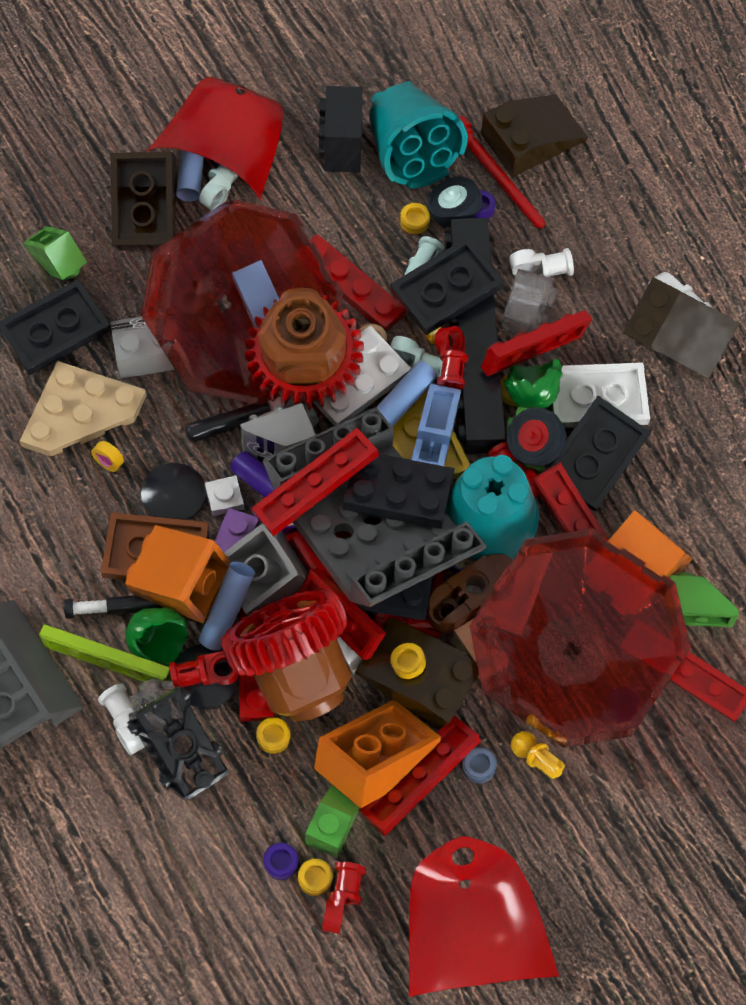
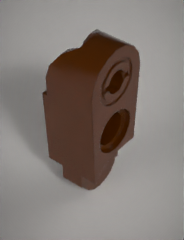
[427,554,515,633]

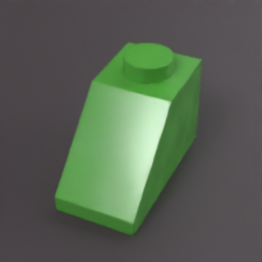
[22,226,87,280]
[665,572,739,627]
[305,785,360,858]

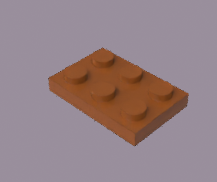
[101,512,209,580]

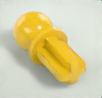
[511,731,565,779]

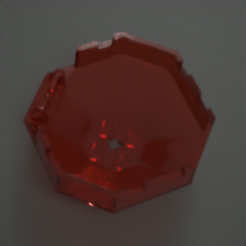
[141,200,343,405]
[469,528,691,748]

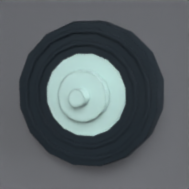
[428,177,482,227]

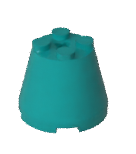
[369,81,468,189]
[446,455,539,561]

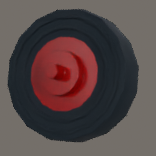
[507,407,566,466]

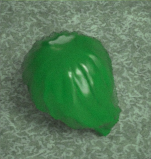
[504,359,563,408]
[125,607,188,667]

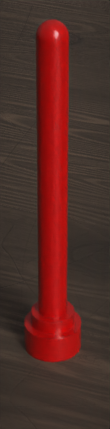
[459,116,545,229]

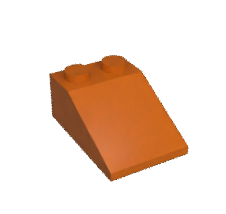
[314,700,441,808]

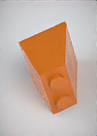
[582,510,693,616]
[125,525,231,624]

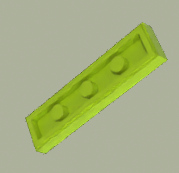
[39,624,172,690]

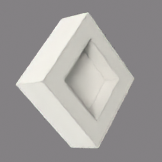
[205,476,244,517]

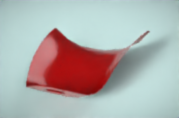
[145,77,283,199]
[409,836,559,997]

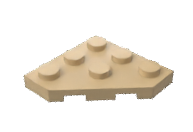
[20,361,147,457]

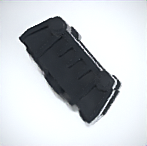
[127,685,230,801]

